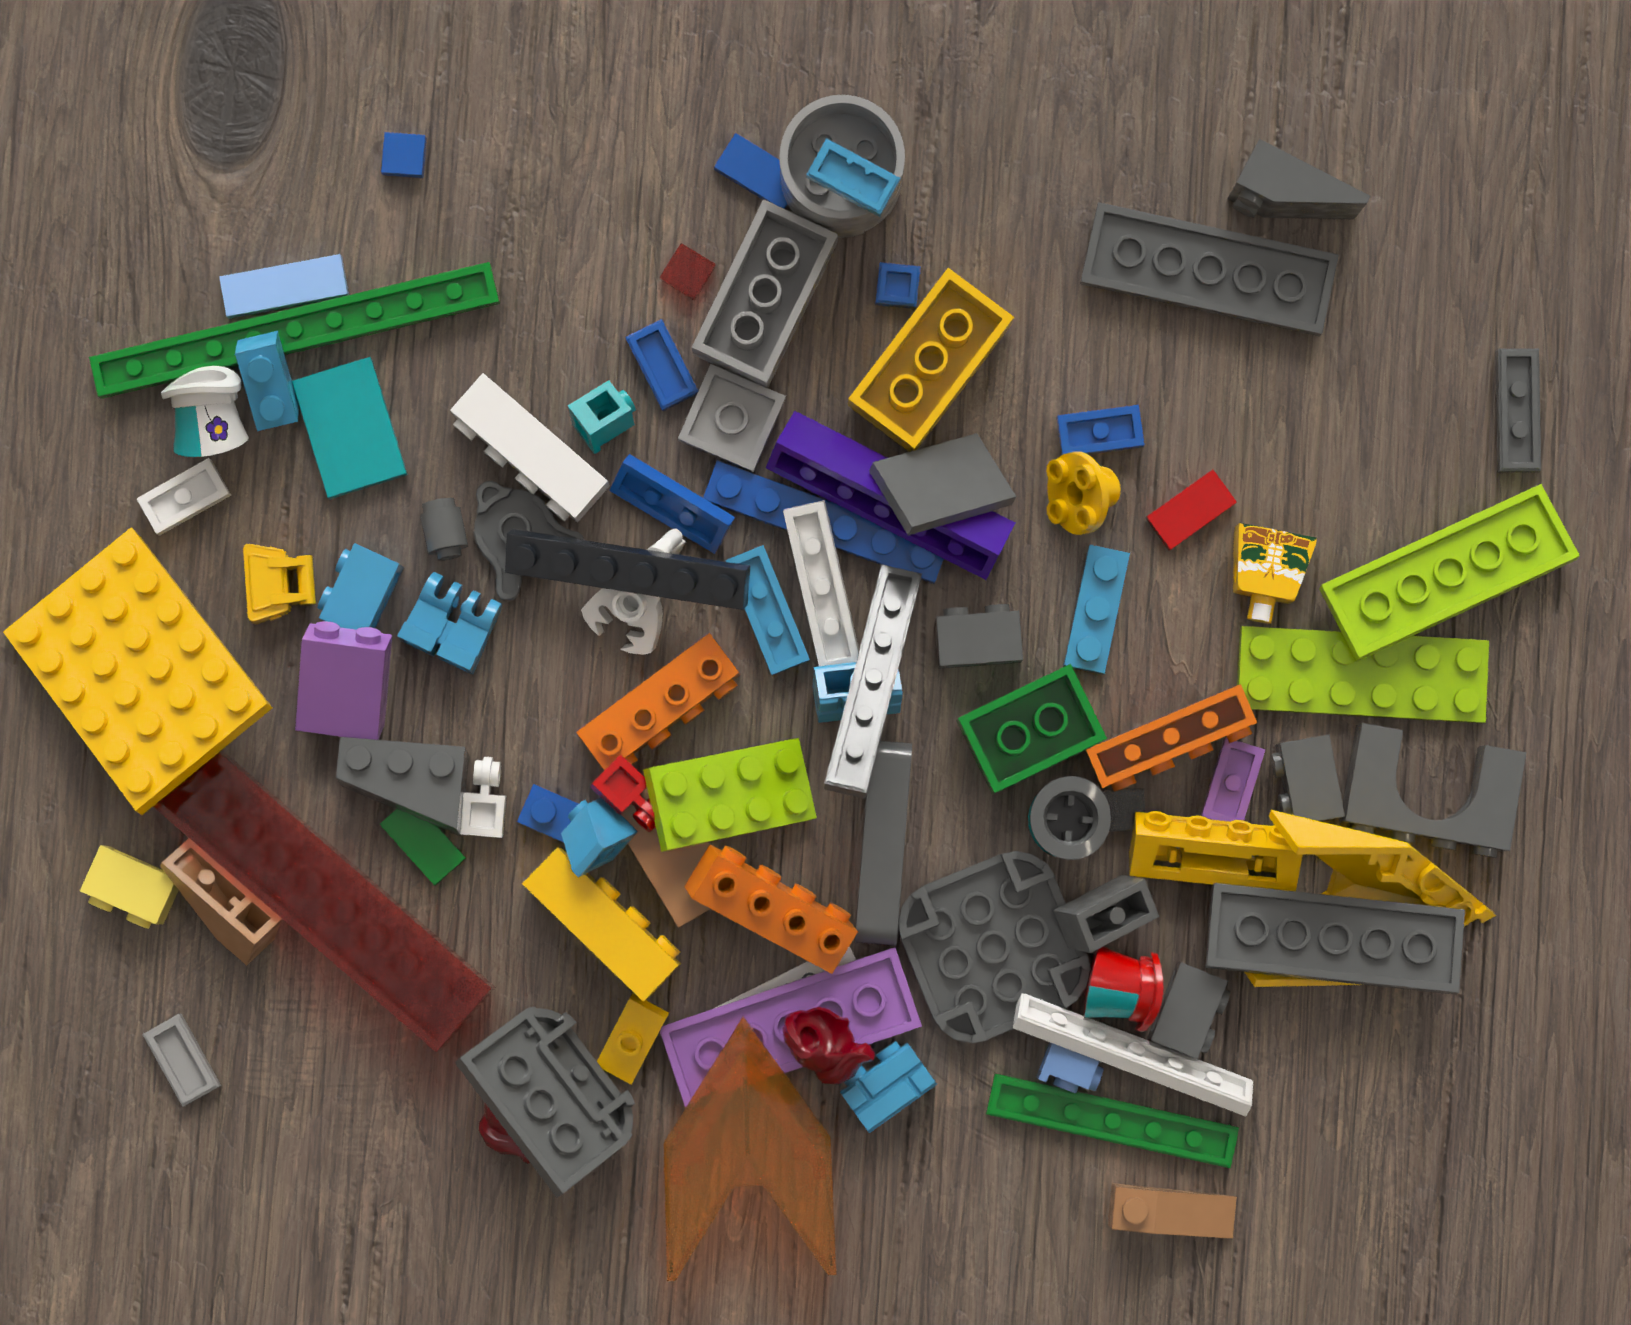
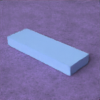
[219,254,349,319]

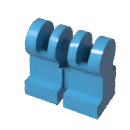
[397,572,502,675]

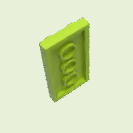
[643,738,817,852]

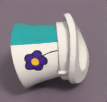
[161,366,249,457]

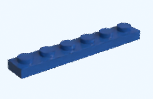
[703,461,943,584]

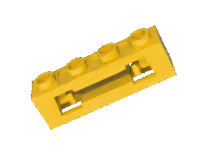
[1129,811,1303,892]

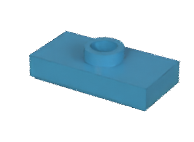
[806,138,900,217]

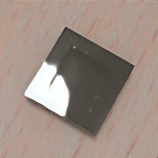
[1102,789,1145,831]

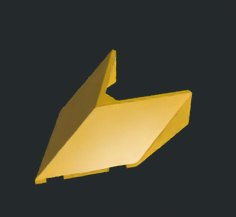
[1244,810,1496,987]

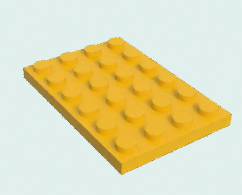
[3,527,273,815]

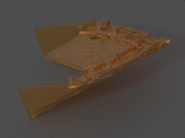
[664,1016,837,1281]

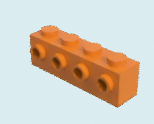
[576,633,740,770]
[1086,684,1257,792]
[684,844,858,974]

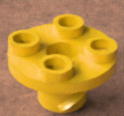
[1046,452,1121,535]

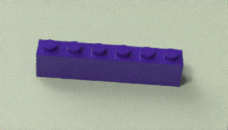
[766,411,1015,580]

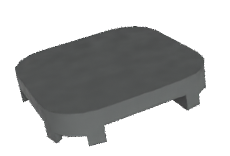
[898,851,1091,1043]

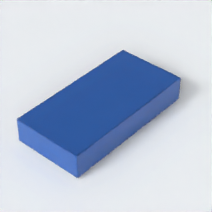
[714,133,788,209]
[625,319,698,411]

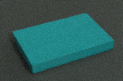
[292,357,408,499]

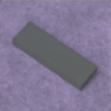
[1495,348,1541,473]

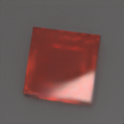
[659,243,716,301]

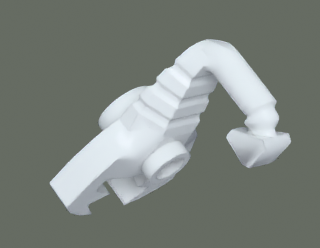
[581,529,686,655]

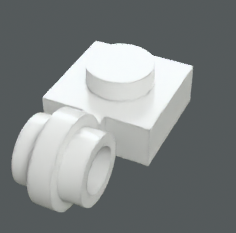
[460,757,507,838]

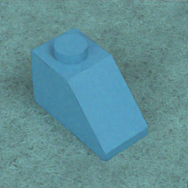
[561,798,638,877]

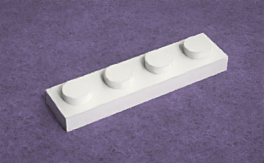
[783,500,859,666]

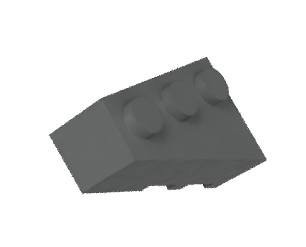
[336,737,469,837]

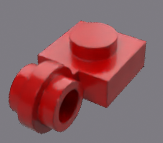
[590,754,656,832]

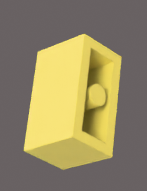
[80,845,179,929]

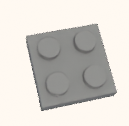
[678,364,786,473]

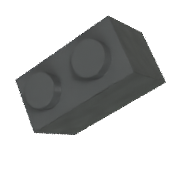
[935,604,1023,669]
[1271,734,1345,821]
[1053,875,1159,953]
[1147,962,1231,1059]

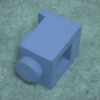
[1036,1042,1104,1093]

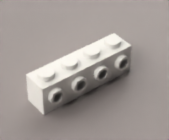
[450,373,610,523]

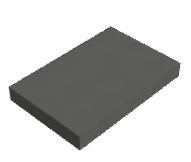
[869,433,1016,535]

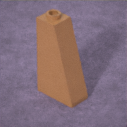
[621,789,710,928]

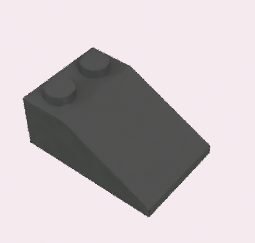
[1227,139,1370,220]

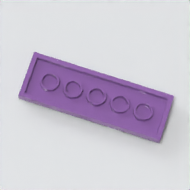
[660,947,922,1107]

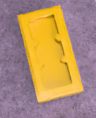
[597,993,669,1085]

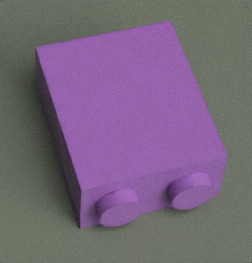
[295,621,392,740]

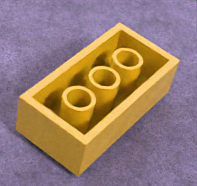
[848,268,1014,452]
[522,847,682,1001]

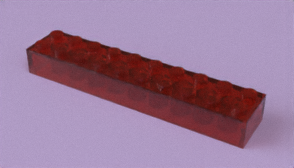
[153,750,496,1052]

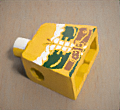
[1233,523,1317,624]

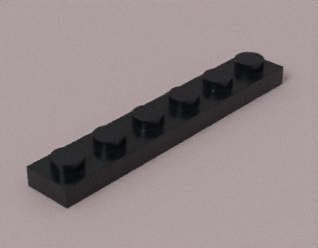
[505,529,750,610]

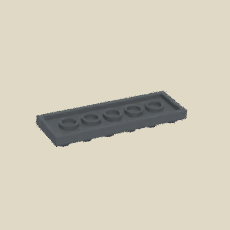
[1080,202,1339,337]
[1205,883,1465,995]

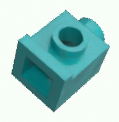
[568,380,636,454]

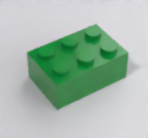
[956,664,1107,795]

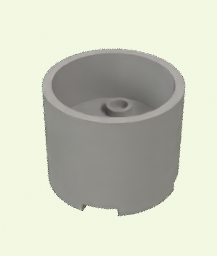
[780,95,905,238]

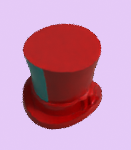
[1084,946,1163,1032]

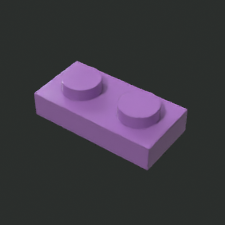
[1200,737,1265,822]

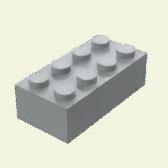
[692,199,838,388]

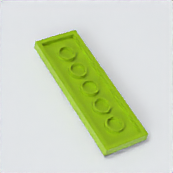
[1319,484,1580,661]
[1237,626,1489,723]

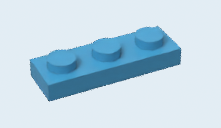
[725,545,810,676]
[1063,545,1130,675]

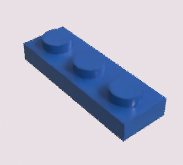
[609,454,735,554]

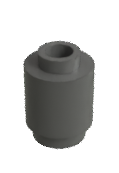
[420,498,468,561]

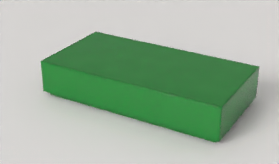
[380,809,466,886]

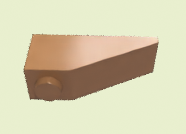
[161,837,283,966]
[1108,1183,1237,1239]

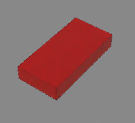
[1145,469,1237,551]

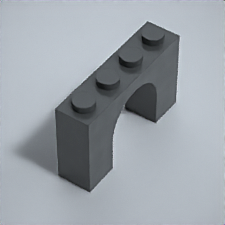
[1340,723,1526,858]

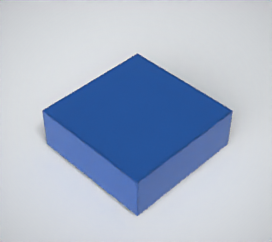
[381,132,427,178]
[875,262,920,309]

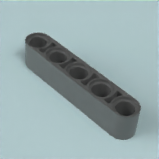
[855,741,912,946]

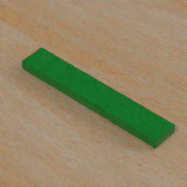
[986,1073,1239,1168]

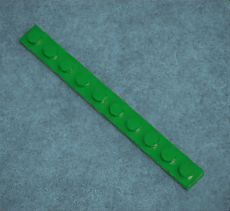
[89,262,500,399]

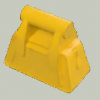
[243,544,316,625]

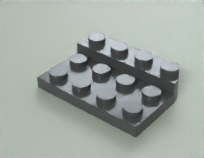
[455,1006,635,1198]

